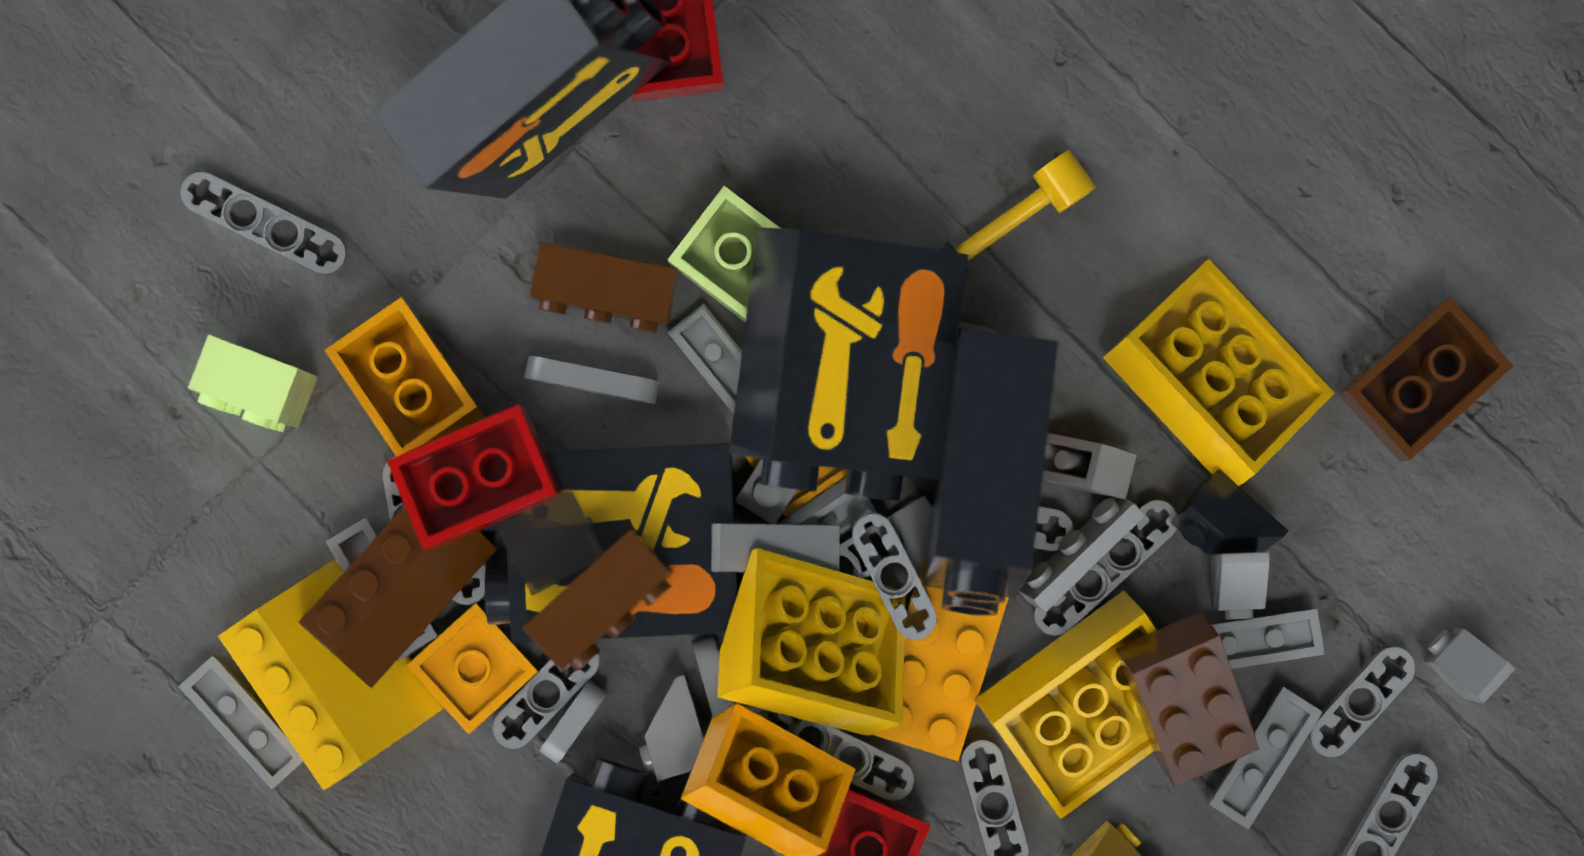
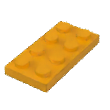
[872,556,1009,761]

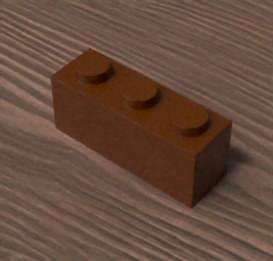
[529,242,679,333]

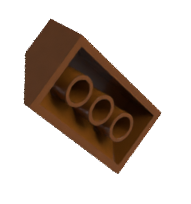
[298,506,497,689]

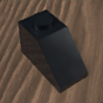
[1170,470,1289,553]

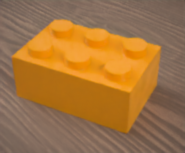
[325,297,486,456]
[681,703,855,856]

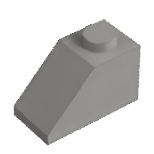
[1042,433,1137,500]
[1210,552,1270,619]
[1424,628,1516,703]
[639,674,705,781]

